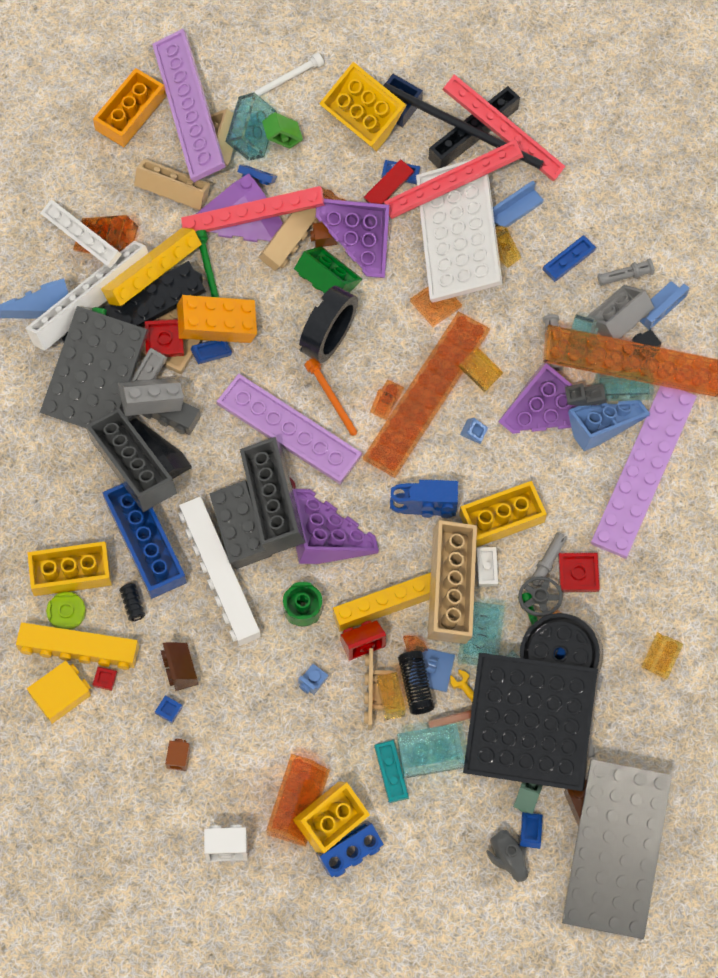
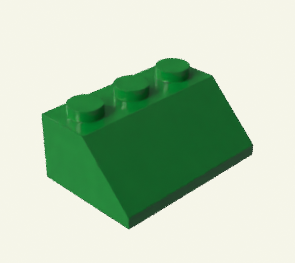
[294,246,362,294]

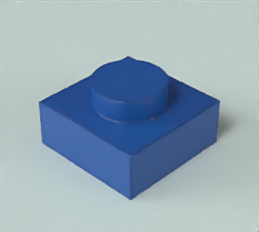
[155,695,183,723]

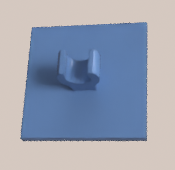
[409,646,455,692]

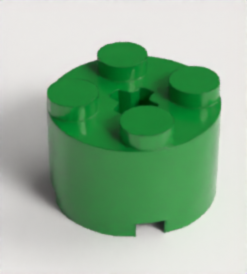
[283,582,322,627]

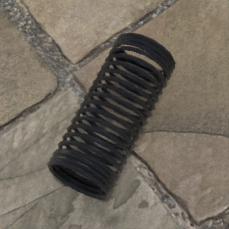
[398,650,435,715]

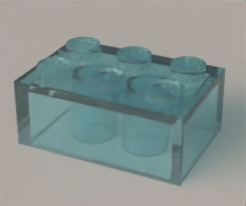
[225,92,277,161]
[457,602,505,666]
[397,723,465,779]

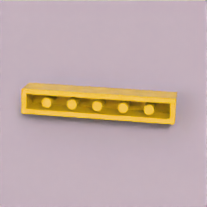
[101,228,202,306]
[333,572,431,632]
[16,622,139,670]

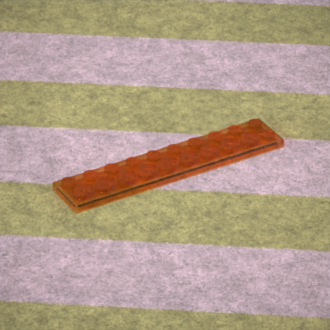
[363,311,490,478]
[543,325,718,397]

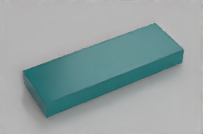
[374,740,409,803]

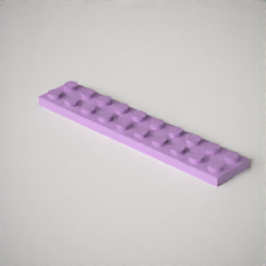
[152,29,226,182]
[591,382,697,559]

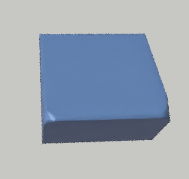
[460,418,488,444]

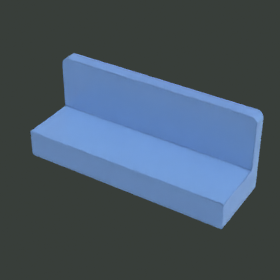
[493,181,543,232]
[639,281,690,330]

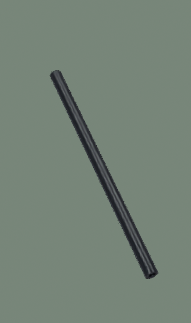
[383,83,544,170]

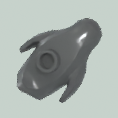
[486,830,528,882]

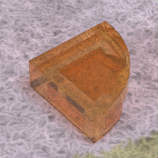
[403,636,428,652]

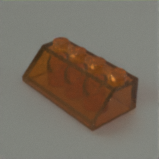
[266,754,330,847]

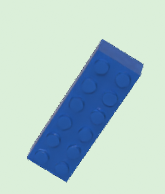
[102,484,187,599]

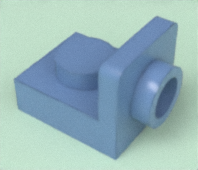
[298,664,329,695]

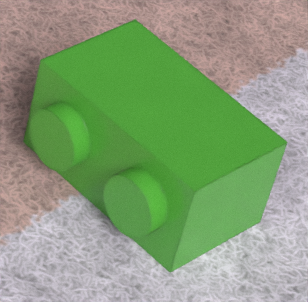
[262,112,303,149]

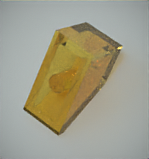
[495,224,522,268]

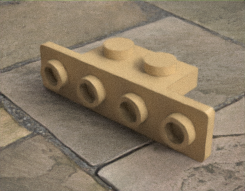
[364,648,393,730]

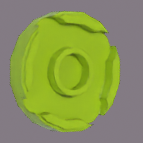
[46,592,86,630]

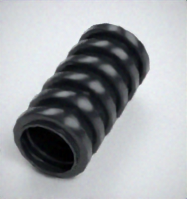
[119,583,145,621]

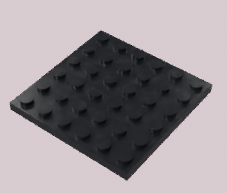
[463,653,599,791]

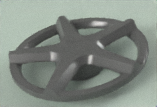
[518,577,563,617]

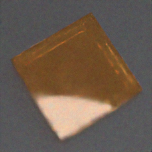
[410,287,462,327]

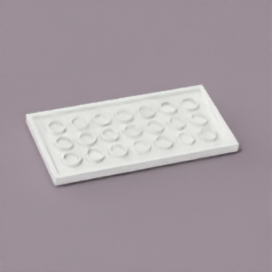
[416,158,503,303]

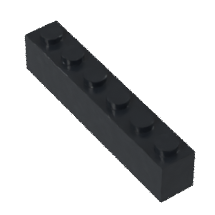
[428,86,520,169]

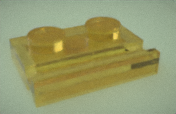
[458,347,503,392]
[641,632,683,680]

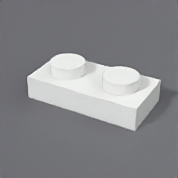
[476,547,498,587]

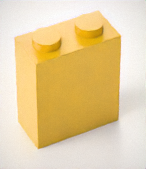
[27,660,91,724]

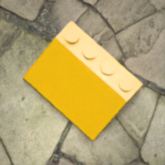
[319,62,407,152]

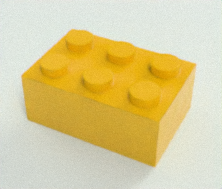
[293,781,370,853]

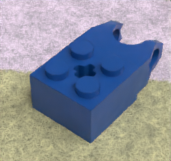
[390,479,458,518]

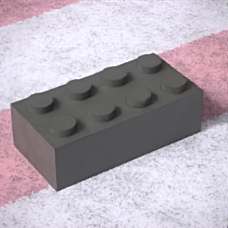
[209,480,272,569]

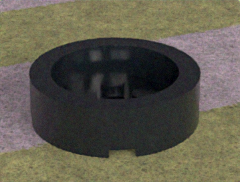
[299,286,358,363]
[520,613,604,672]

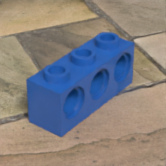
[316,821,384,877]

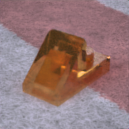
[370,379,404,420]

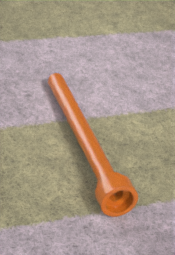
[304,359,357,436]

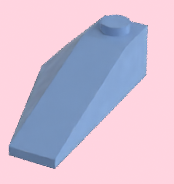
[0,278,68,319]
[568,400,650,451]

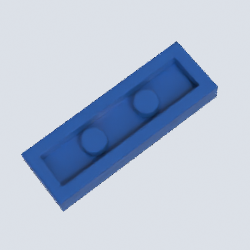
[543,235,596,282]

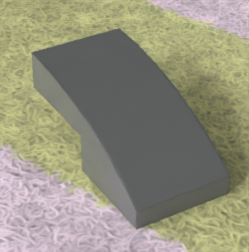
[565,383,607,406]

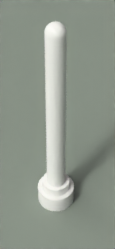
[248,52,324,100]

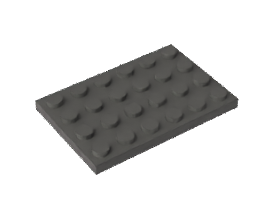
[40,306,149,429]

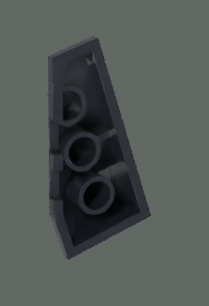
[129,418,192,479]

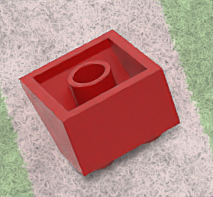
[340,620,386,661]

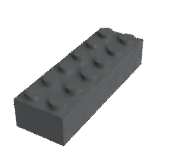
[86,409,177,512]
[240,437,306,555]

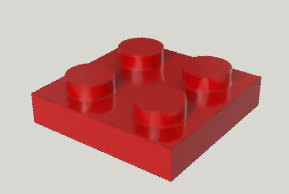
[145,319,184,357]
[558,553,600,592]

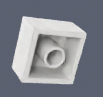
[204,825,248,862]

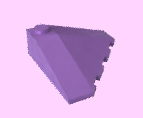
[196,174,283,242]
[315,199,389,278]
[498,363,577,434]
[293,489,379,564]

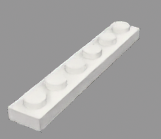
[40,199,122,269]

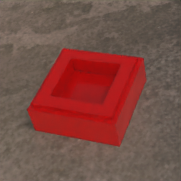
[93,667,118,691]

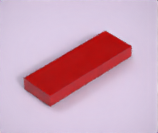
[364,159,414,204]

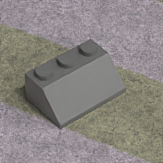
[585,285,654,342]
[118,378,184,416]

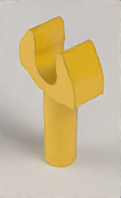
[450,670,474,702]

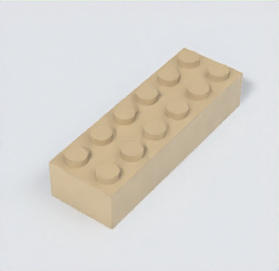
[428,520,477,644]

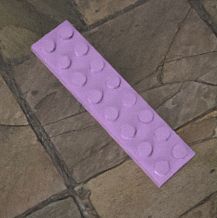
[216,374,362,484]

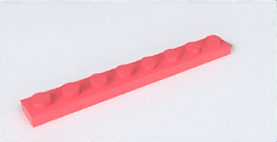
[442,74,565,181]
[384,139,523,219]
[181,186,325,232]

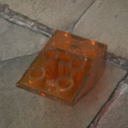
[73,215,138,254]

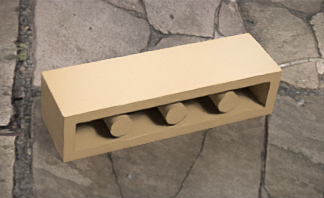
[134,159,210,210]
[258,208,318,271]

